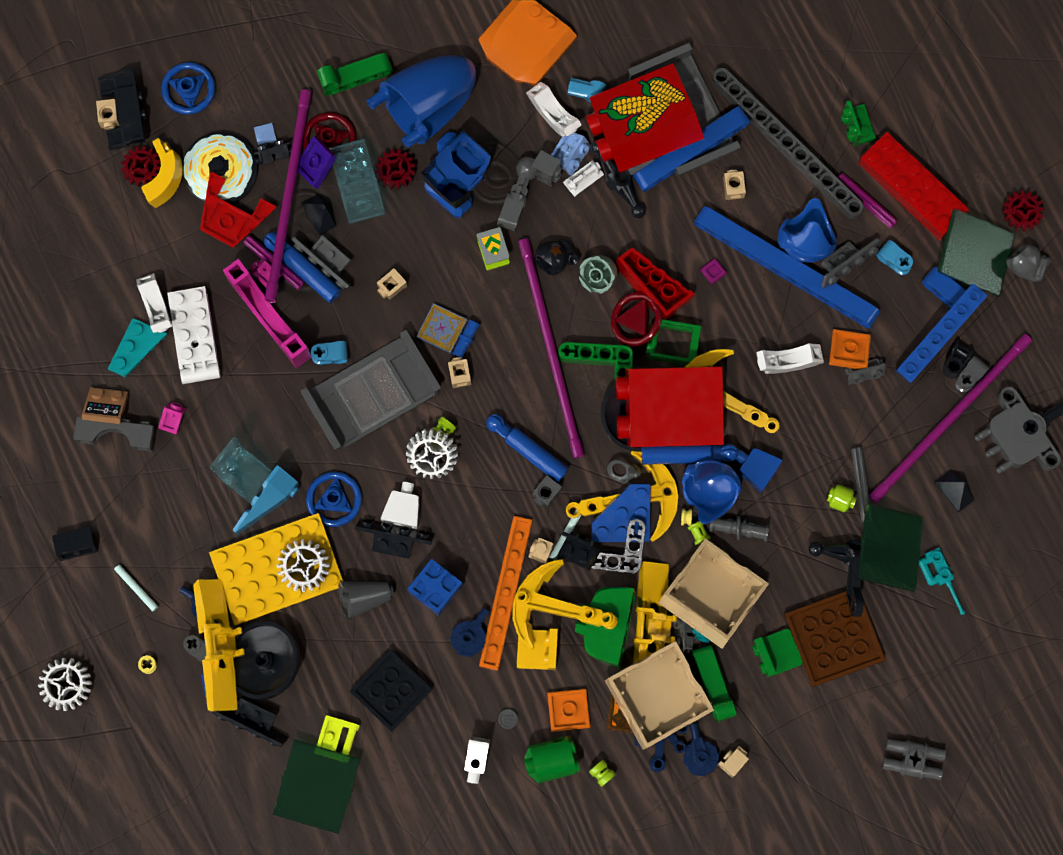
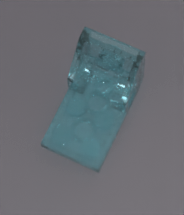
[329,139,385,224]
[209,437,272,504]

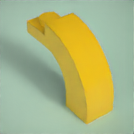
[141,138,183,208]

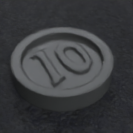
[498,709,518,729]

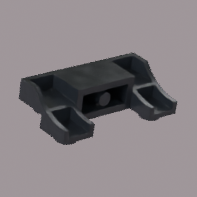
[98,68,146,150]

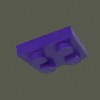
[297,136,337,188]

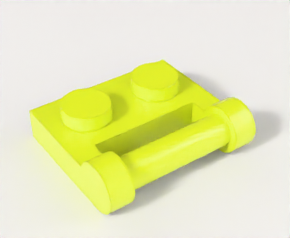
[314,715,360,763]

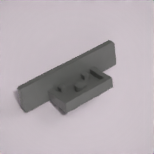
[291,235,353,290]
[821,238,880,289]

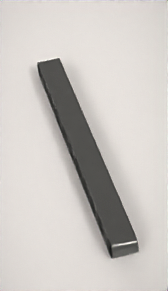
[712,68,863,220]

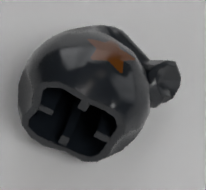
[535,239,580,276]

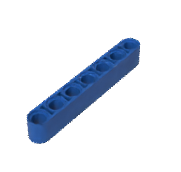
[633,106,751,192]

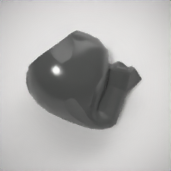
[1006,244,1052,282]

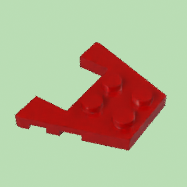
[200,172,276,248]

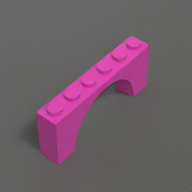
[223,259,312,369]

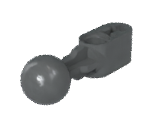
[497,156,537,232]

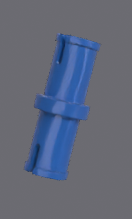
[452,320,480,358]

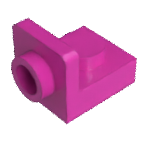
[249,260,281,288]
[158,402,187,434]

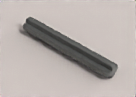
[852,447,872,523]

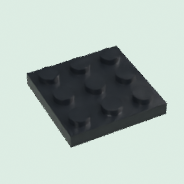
[349,649,432,732]

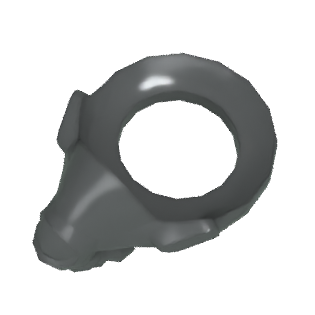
[607,459,641,484]

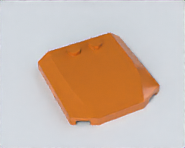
[478,0,577,86]

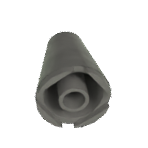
[338,581,394,620]

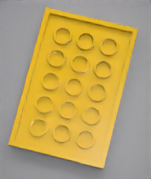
[209,513,343,626]

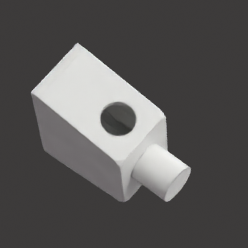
[381,482,419,530]
[464,736,491,784]

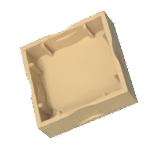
[659,538,769,649]
[605,641,714,750]

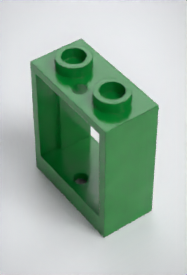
[646,319,701,365]

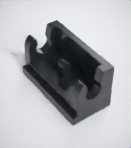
[52,526,98,561]

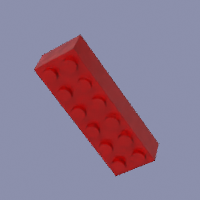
[858,132,969,241]

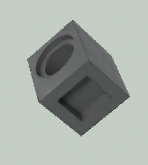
[532,475,562,508]

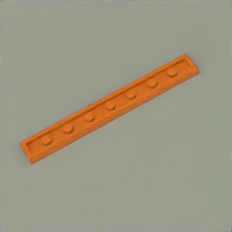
[479,516,532,671]

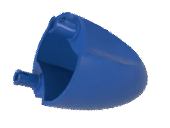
[366,55,476,148]

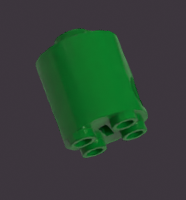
[524,736,580,784]

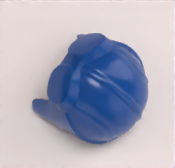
[778,198,837,262]
[681,460,741,524]

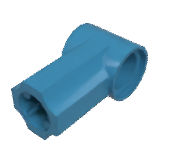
[567,78,607,103]

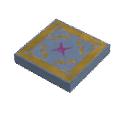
[416,303,468,354]

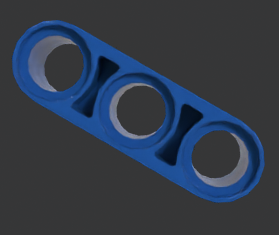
[922,267,966,308]

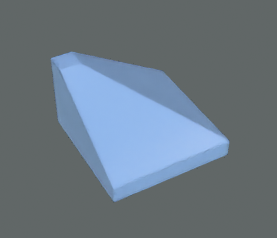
[254,123,277,145]

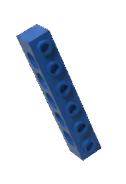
[896,283,988,384]

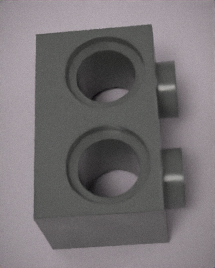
[532,150,562,187]

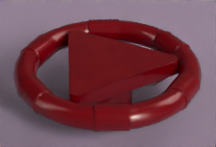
[302,112,356,165]
[611,292,662,346]

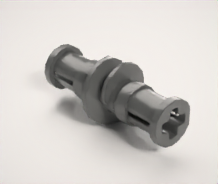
[710,515,770,542]

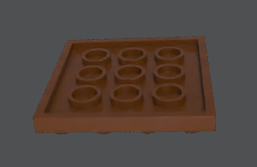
[784,591,885,687]

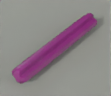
[837,173,897,229]
[244,236,305,290]

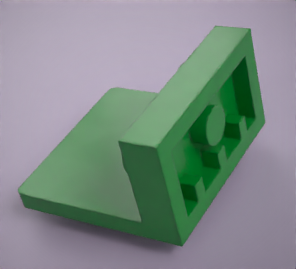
[841,100,876,147]

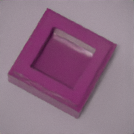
[700,259,727,285]

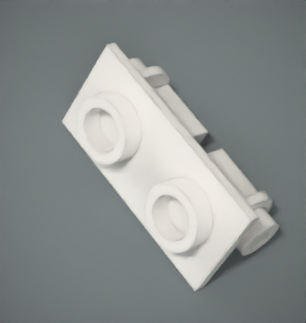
[563,160,604,197]

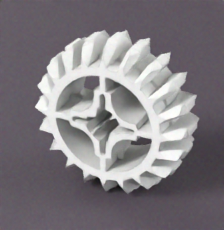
[406,428,458,479]
[277,539,330,592]
[38,658,92,711]

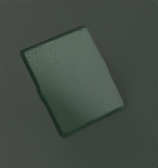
[937,209,1015,297]
[858,503,923,592]
[273,739,360,834]

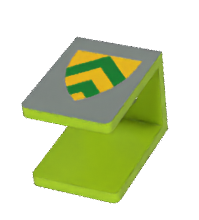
[477,227,510,271]

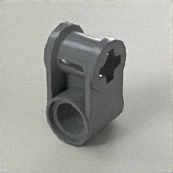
[955,355,990,393]
[183,635,207,663]

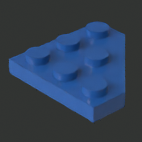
[591,483,650,542]

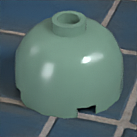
[579,255,618,293]

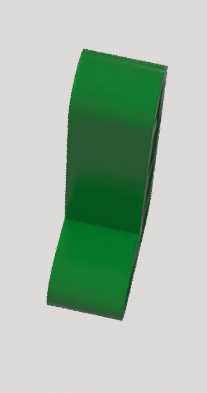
[317,53,393,96]
[558,342,633,381]
[692,645,737,723]

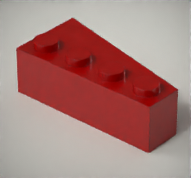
[615,248,695,320]

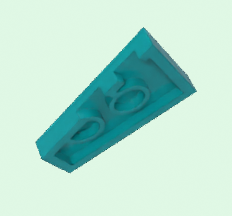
[108,318,168,378]

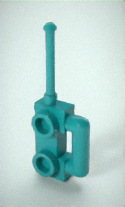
[918,548,965,615]

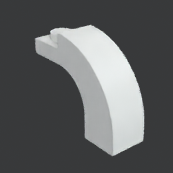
[526,82,581,137]
[136,273,172,333]
[756,343,824,374]

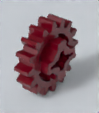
[121,146,161,187]
[375,149,415,190]
[1002,190,1044,232]

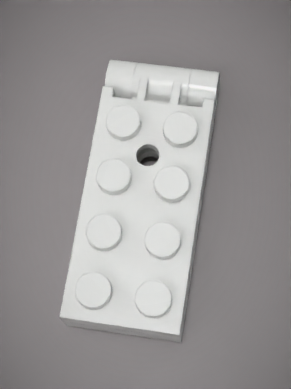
[167,286,221,384]

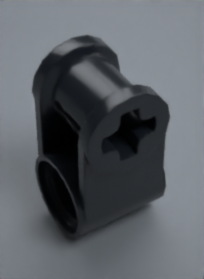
[943,340,975,379]

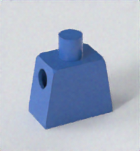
[735,448,783,493]

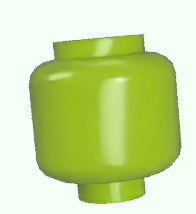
[826,484,857,512]

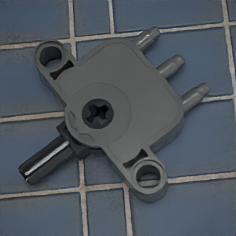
[975,387,1063,474]

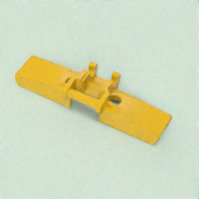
[633,561,677,665]
[193,579,245,711]

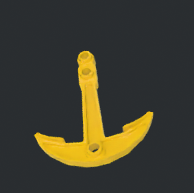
[685,349,779,433]
[566,451,678,542]
[512,560,618,650]

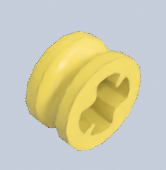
[681,508,692,526]
[138,655,157,674]

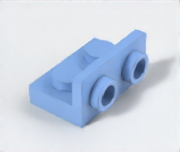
[551,133,591,176]

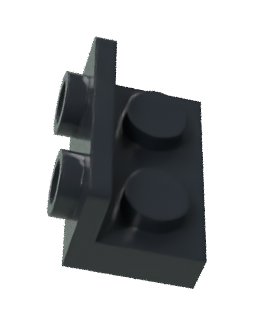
[557,531,600,571]

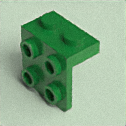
[751,629,802,678]

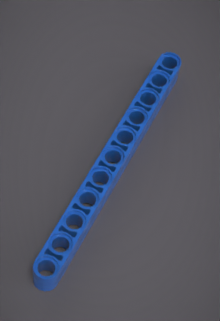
[693,206,880,328]

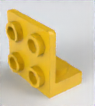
[517,629,558,670]

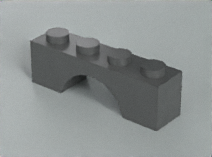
[73,417,156,452]

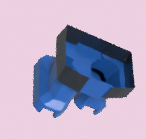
[421,130,491,218]

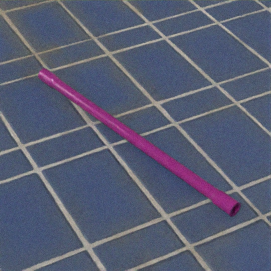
[265,89,312,303]
[518,239,584,459]
[869,334,1032,504]

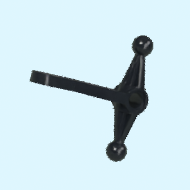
[591,140,661,219]
[808,540,898,617]

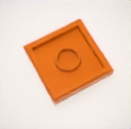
[829,329,871,369]
[547,689,590,732]

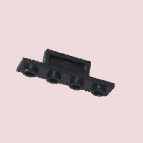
[355,519,435,559]
[212,696,289,748]

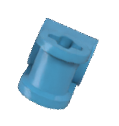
[876,240,913,275]
[311,341,348,365]

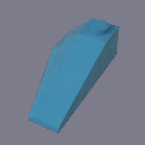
[233,465,299,535]

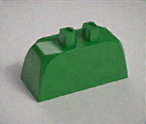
[575,587,636,669]

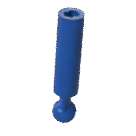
[264,232,342,304]
[486,414,569,483]
[641,443,738,465]

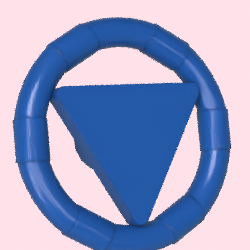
[161,62,216,115]
[306,472,362,527]

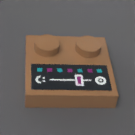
[82,387,128,424]

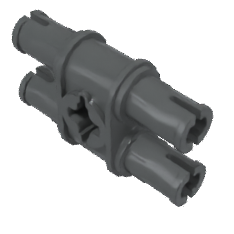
[882,738,946,780]

